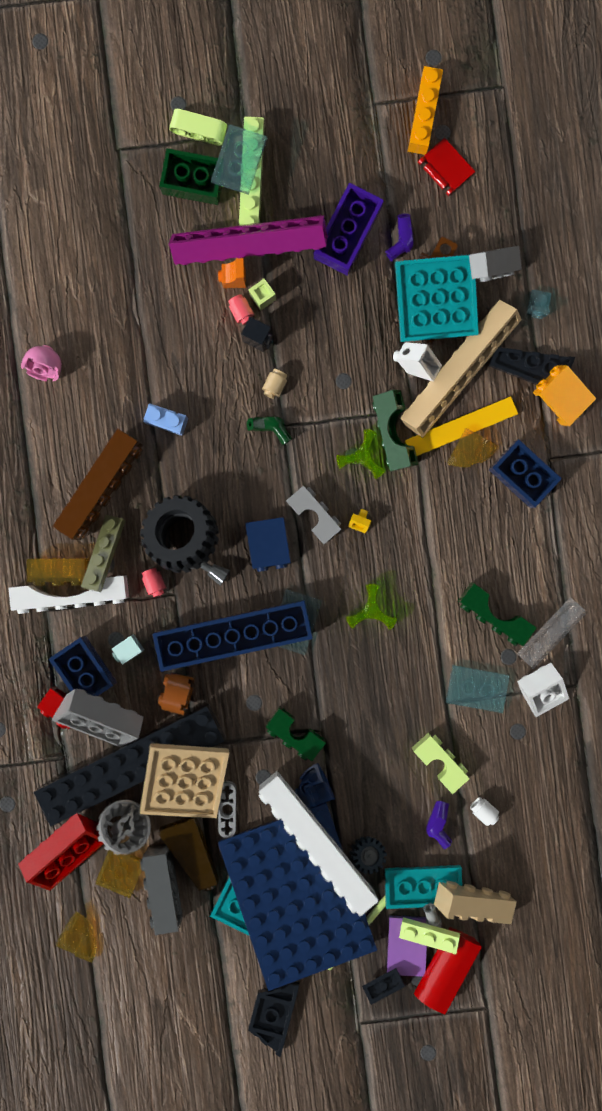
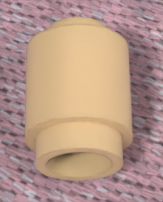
[262,369,287,399]

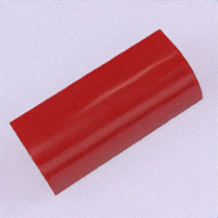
[414,927,482,1015]

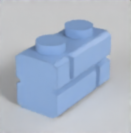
[143,403,188,436]

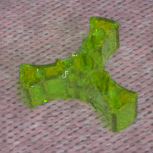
[336,429,385,480]
[346,583,397,630]

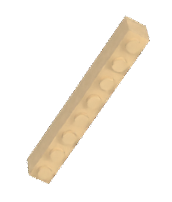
[400,300,522,438]

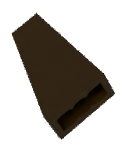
[158,817,219,891]

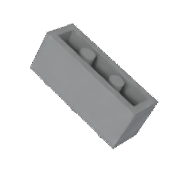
[469,246,522,282]

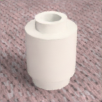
[470,797,499,826]

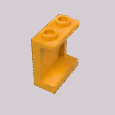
[533,365,596,427]

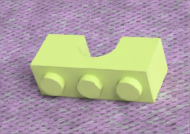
[412,733,469,794]

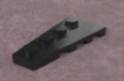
[489,347,575,385]

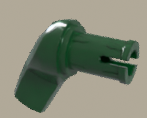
[247,416,293,446]

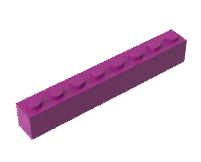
[169,215,328,265]

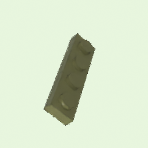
[81,515,125,593]

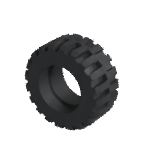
[140,495,219,573]

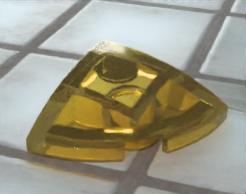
[447,428,498,468]
[55,912,97,963]

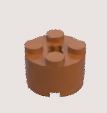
[158,672,195,715]

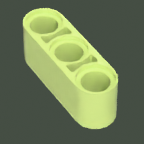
[169,109,228,146]

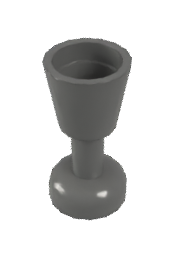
[191,561,230,586]

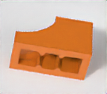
[218,258,246,288]

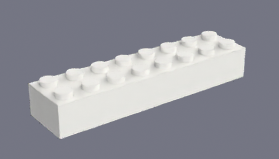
[259,771,378,916]

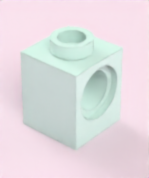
[112,634,144,665]

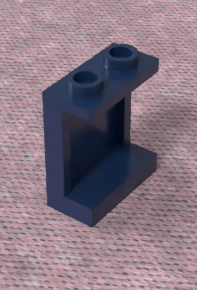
[245,517,291,572]

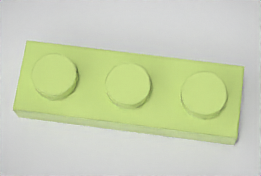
[399,917,460,954]

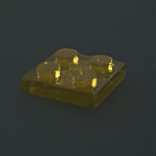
[95,850,142,898]

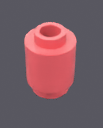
[228,294,254,325]
[142,568,166,597]

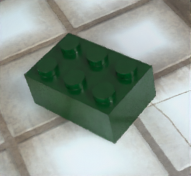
[159,148,226,205]

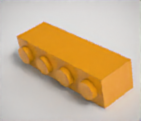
[407,66,443,155]

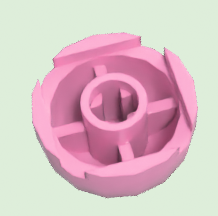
[21,345,62,381]

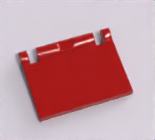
[418,138,475,196]

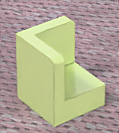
[248,278,276,311]

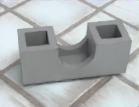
[286,486,341,545]

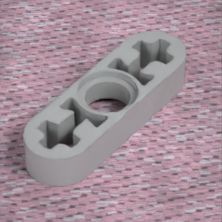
[218,781,236,838]

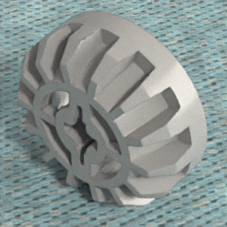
[96,800,151,855]

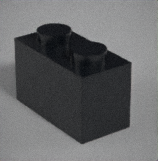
[241,317,273,352]

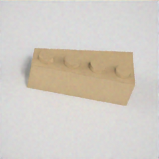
[434,881,517,924]

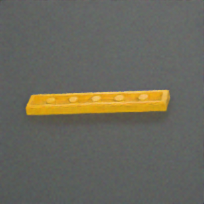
[404,396,518,456]

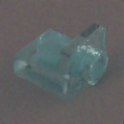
[527,290,551,319]

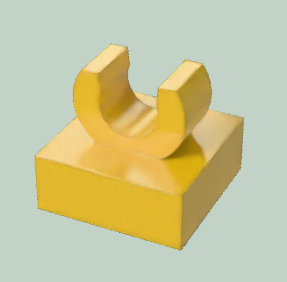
[348,509,371,533]

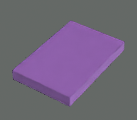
[387,915,427,977]

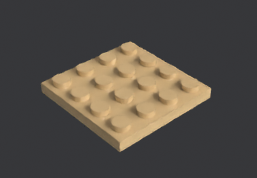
[140,743,229,818]

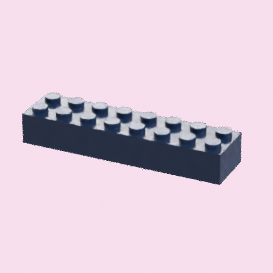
[152,600,313,672]

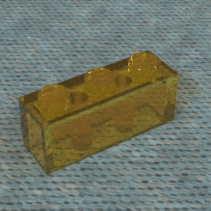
[27,558,89,586]

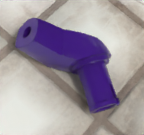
[385,213,414,261]
[426,801,452,849]

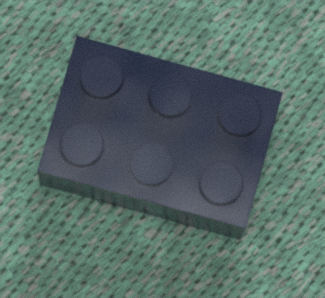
[488,439,562,508]
[49,635,117,696]

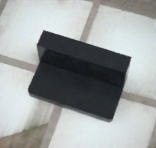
[362,968,407,1005]

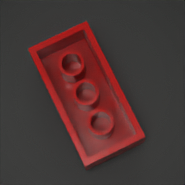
[18,813,104,891]

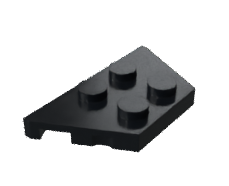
[248,982,299,1057]

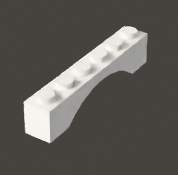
[9,575,129,614]

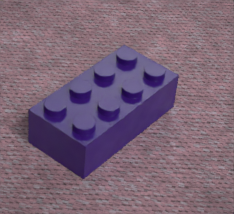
[314,183,384,276]

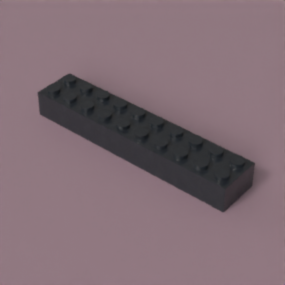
[33,704,226,827]

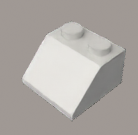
[517,663,569,717]

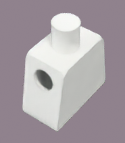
[393,342,442,381]

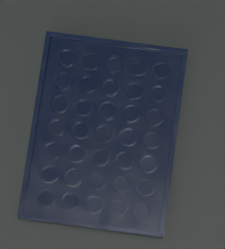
[218,803,377,991]

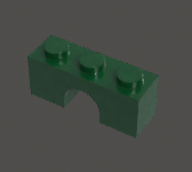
[266,706,326,761]

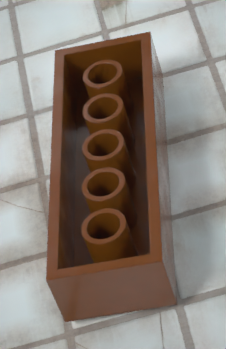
[52,428,143,540]

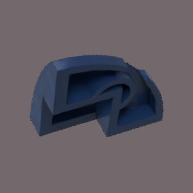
[295,763,335,809]

